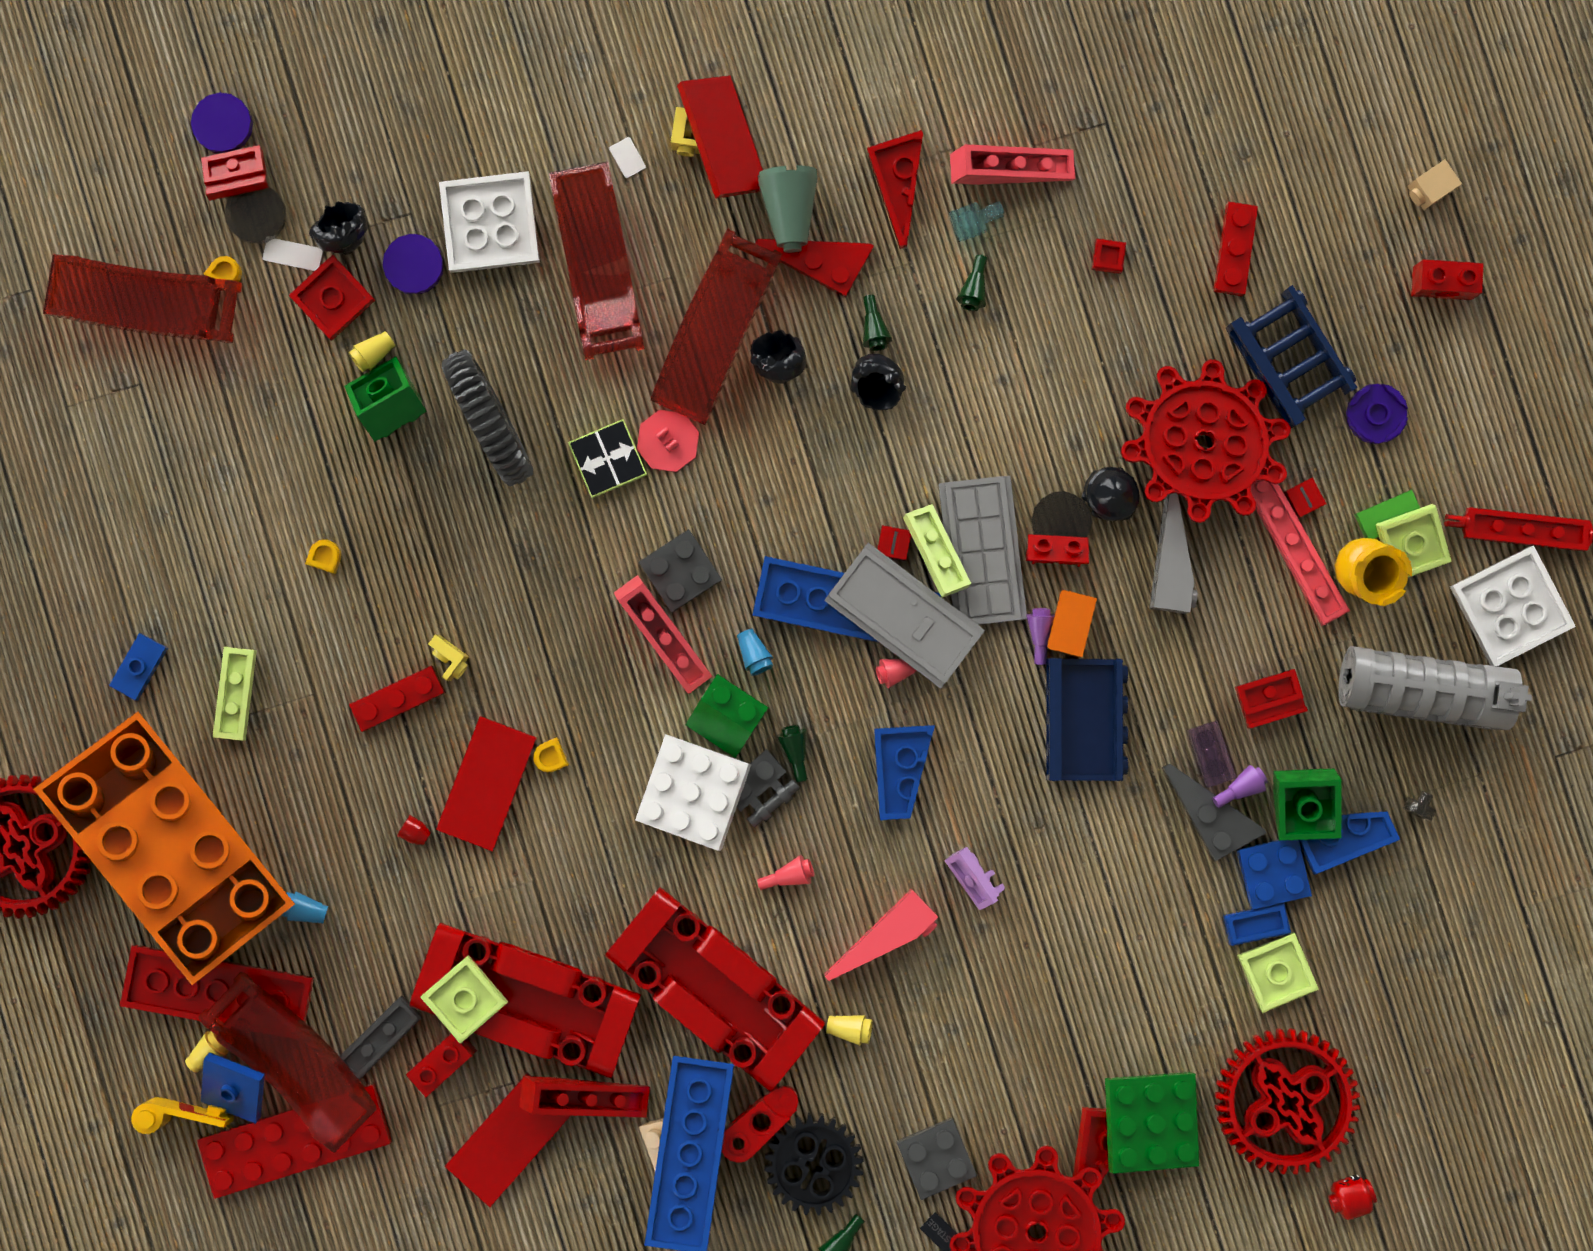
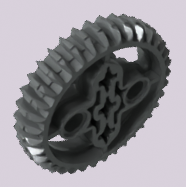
[442,349,533,487]

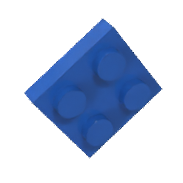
[1237,840,1312,910]

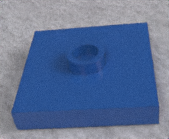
[201,1052,265,1124]

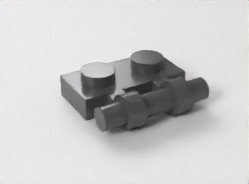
[737,749,800,828]

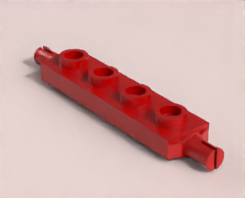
[1444,507,1593,552]

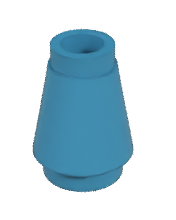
[737,629,773,676]
[281,891,328,924]

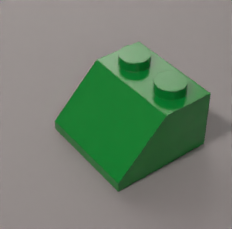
[344,356,427,442]
[685,674,769,758]
[1273,768,1342,841]

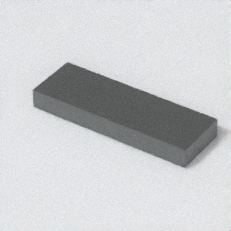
[335,995,423,1083]

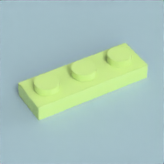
[903,504,971,598]
[213,647,257,741]

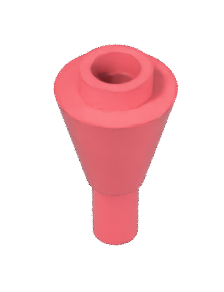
[876,659,916,689]
[757,855,814,890]

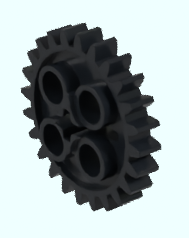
[764,1113,864,1216]

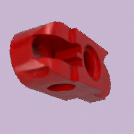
[722,1085,798,1163]

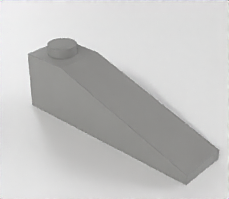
[1149,493,1198,614]

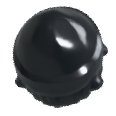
[309,201,368,255]
[750,330,807,384]
[851,354,906,411]
[1082,467,1140,521]

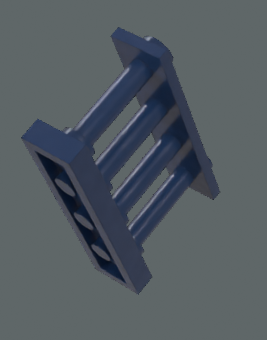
[1225,285,1358,428]

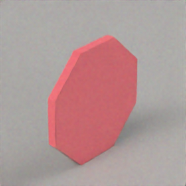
[637,410,699,472]

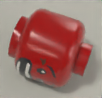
[1328,1175,1377,1220]

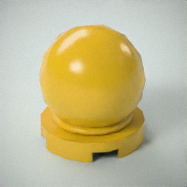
[1334,538,1413,606]

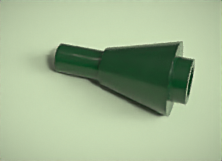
[956,255,987,311]
[863,294,892,351]
[777,725,808,782]
[818,1214,865,1251]

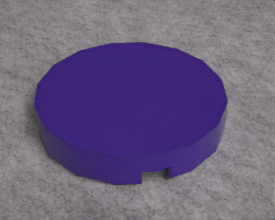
[191,92,253,154]
[383,234,444,295]
[1346,384,1408,444]

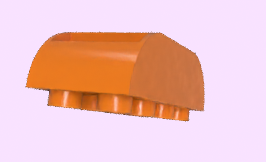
[33,711,295,985]

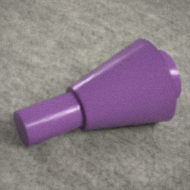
[1026,608,1055,665]
[1212,765,1268,808]

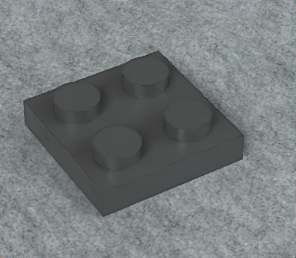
[639,529,722,613]
[896,1117,977,1200]

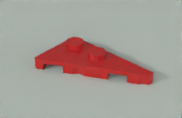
[867,130,923,249]
[754,239,874,298]
[1073,1107,1109,1180]

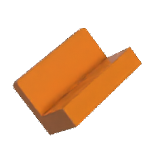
[1047,590,1097,658]

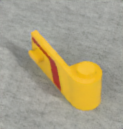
[131,1097,235,1134]

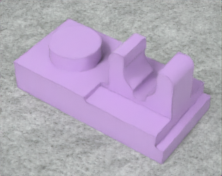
[944,847,1005,910]

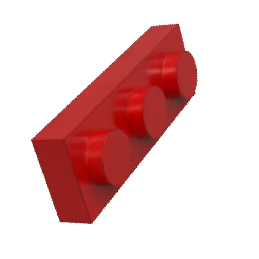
[1213,201,1258,296]
[349,665,446,732]

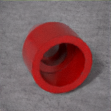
[397,815,431,845]

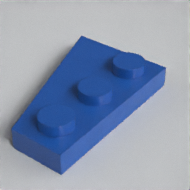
[874,725,935,820]
[1299,811,1400,875]

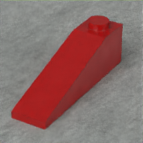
[519,1076,650,1118]

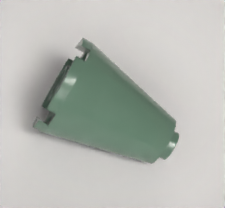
[758,165,818,253]

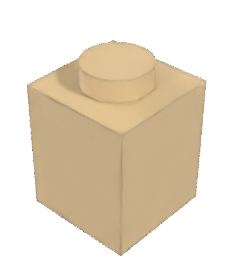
[1407,159,1462,211]

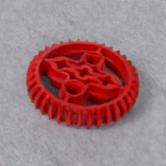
[0,774,92,919]
[1214,1028,1360,1175]

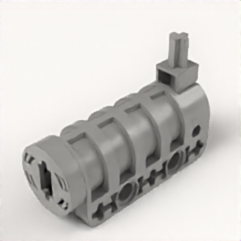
[1338,646,1532,730]

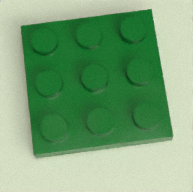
[1105,1072,1199,1174]

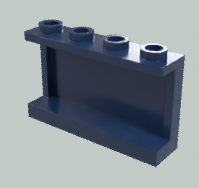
[1046,658,1128,781]

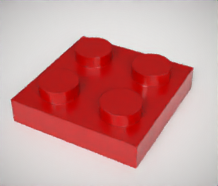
[289,255,376,341]

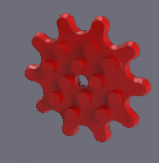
[1121,359,1291,523]
[950,1146,1125,1251]

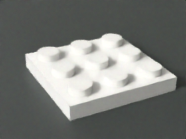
[439,171,540,273]
[1450,545,1576,666]
[635,734,751,851]

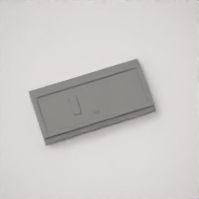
[938,476,1027,625]
[824,542,985,689]

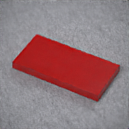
[677,75,763,199]
[436,716,538,851]
[444,1072,570,1207]

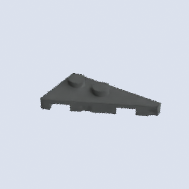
[1162,764,1266,861]

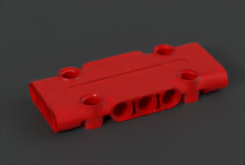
[604,887,826,1092]
[409,922,641,1078]

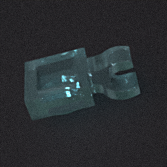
[949,202,1004,242]

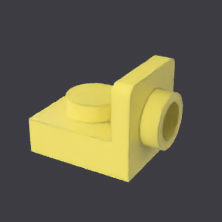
[671,107,700,157]
[428,634,469,681]

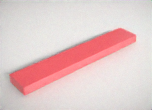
[1251,480,1350,626]

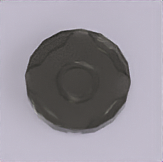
[225,186,286,244]
[1031,491,1092,537]

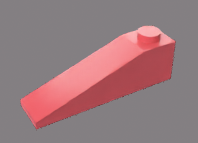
[950,144,1075,185]
[614,575,713,694]
[824,889,938,981]

